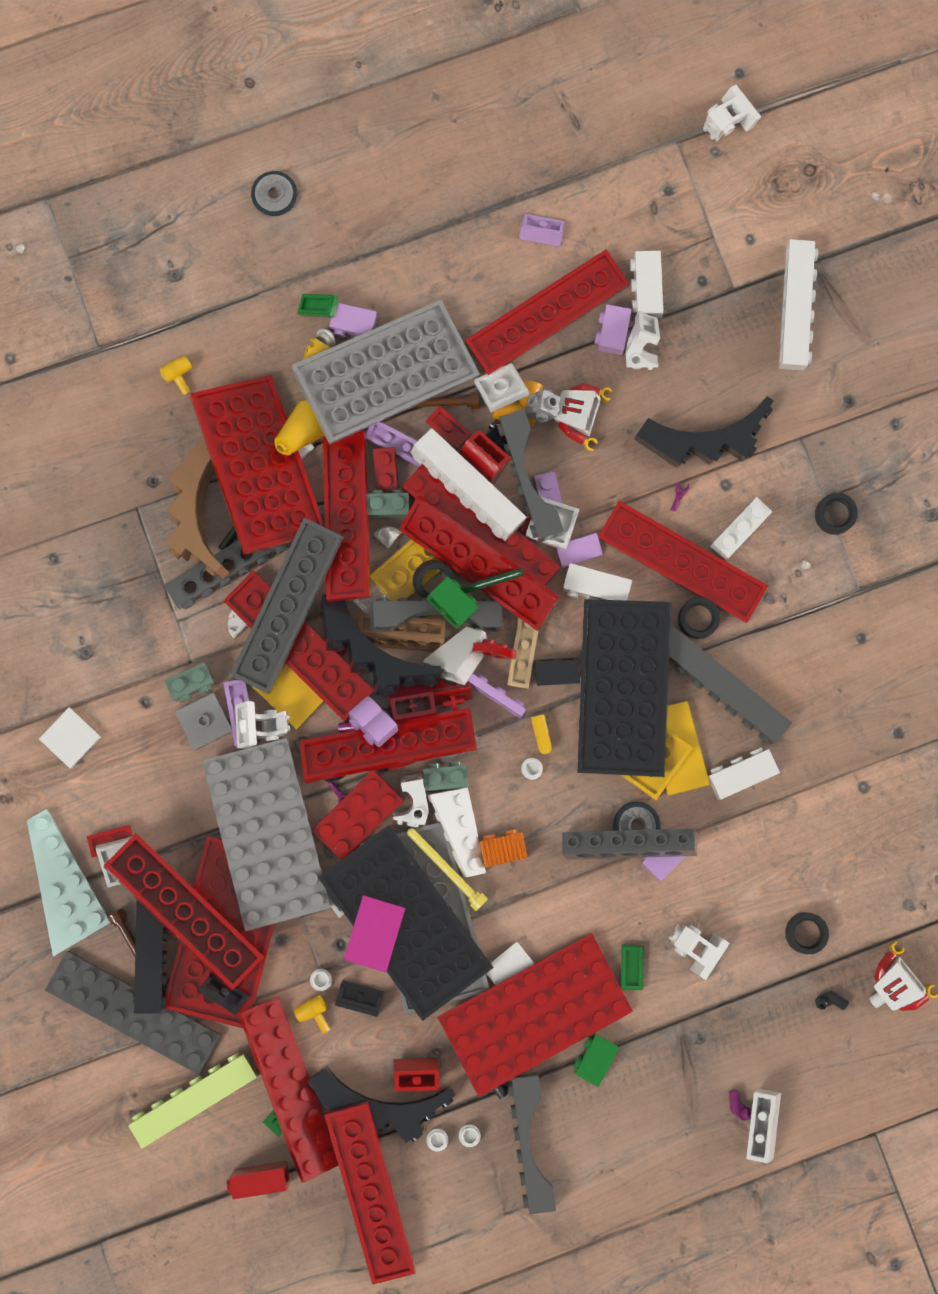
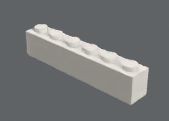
[779,239,818,371]
[411,428,526,541]

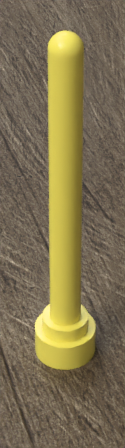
[407,828,488,911]

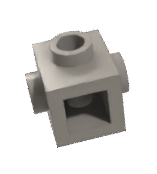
[525,389,560,423]

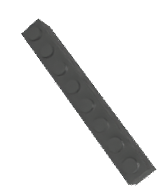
[670,624,792,744]

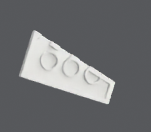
[427,787,486,878]

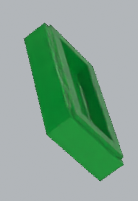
[297,294,339,318]
[620,945,644,990]

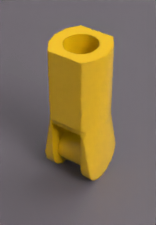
[531,715,552,754]

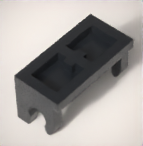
[534,657,580,686]
[335,980,384,1017]

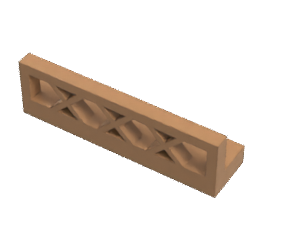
[358,613,446,652]

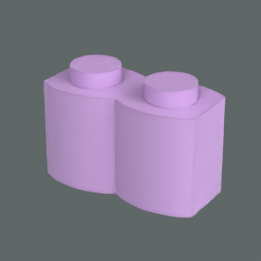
[348,696,398,747]

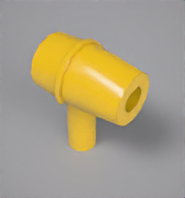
[160,355,192,396]
[294,995,330,1033]

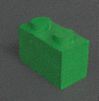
[426,576,479,629]
[573,1033,619,1087]

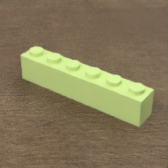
[128,1052,259,1148]

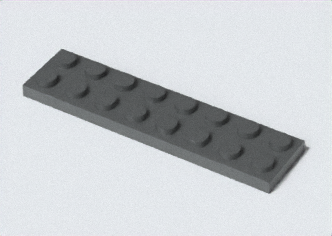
[230,518,344,694]
[45,951,221,1075]

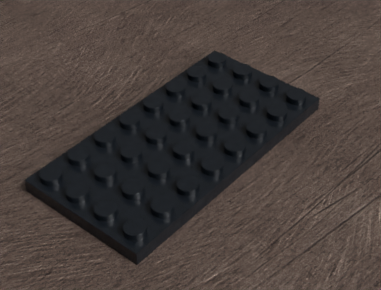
[577,599,672,777]
[318,825,494,1021]

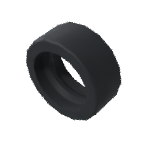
[815,493,858,535]
[412,560,456,598]
[678,597,720,639]
[785,912,829,955]

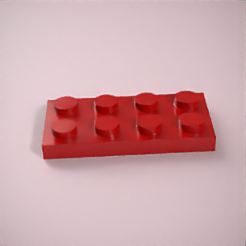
[311,770,404,860]

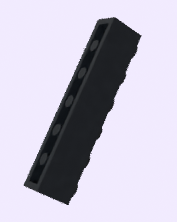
[134,900,167,1014]

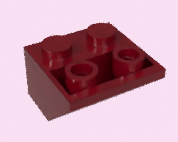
[386,684,437,722]

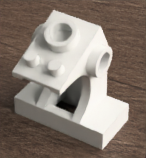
[703,85,761,142]
[625,311,660,370]
[235,701,290,749]
[393,772,429,827]
[669,924,730,980]

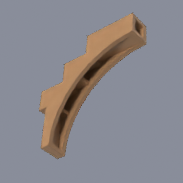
[165,440,229,579]

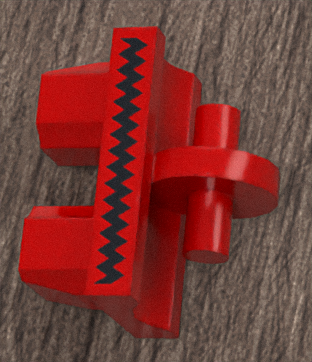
[432,679,473,711]

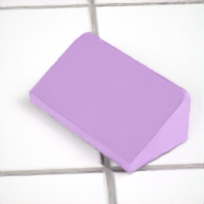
[519,214,565,247]
[555,533,603,568]

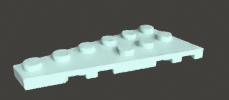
[27,809,110,957]

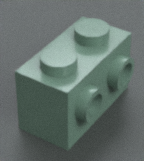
[367,490,409,519]
[164,662,216,703]
[423,761,469,792]

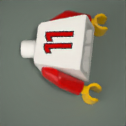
[554,383,612,452]
[869,941,938,1011]

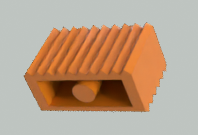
[480,829,528,867]

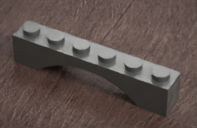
[497,409,564,543]
[370,598,503,632]
[508,1073,556,1214]

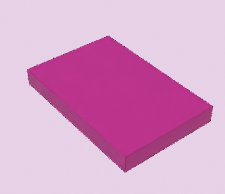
[344,895,405,973]

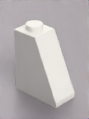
[423,627,488,685]

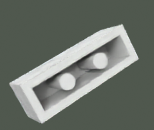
[630,251,663,319]
[710,497,773,561]
[562,563,632,600]
[708,747,780,800]
[746,1089,781,1163]

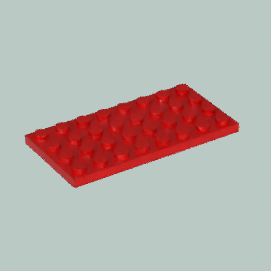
[189,375,325,555]
[165,836,275,1028]
[437,933,633,1097]

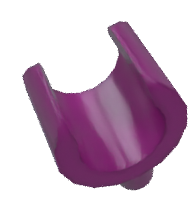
[670,481,690,512]
[327,782,347,803]

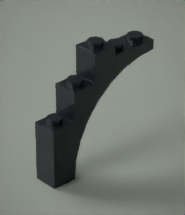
[634,396,774,468]
[320,594,442,696]
[308,1066,455,1143]

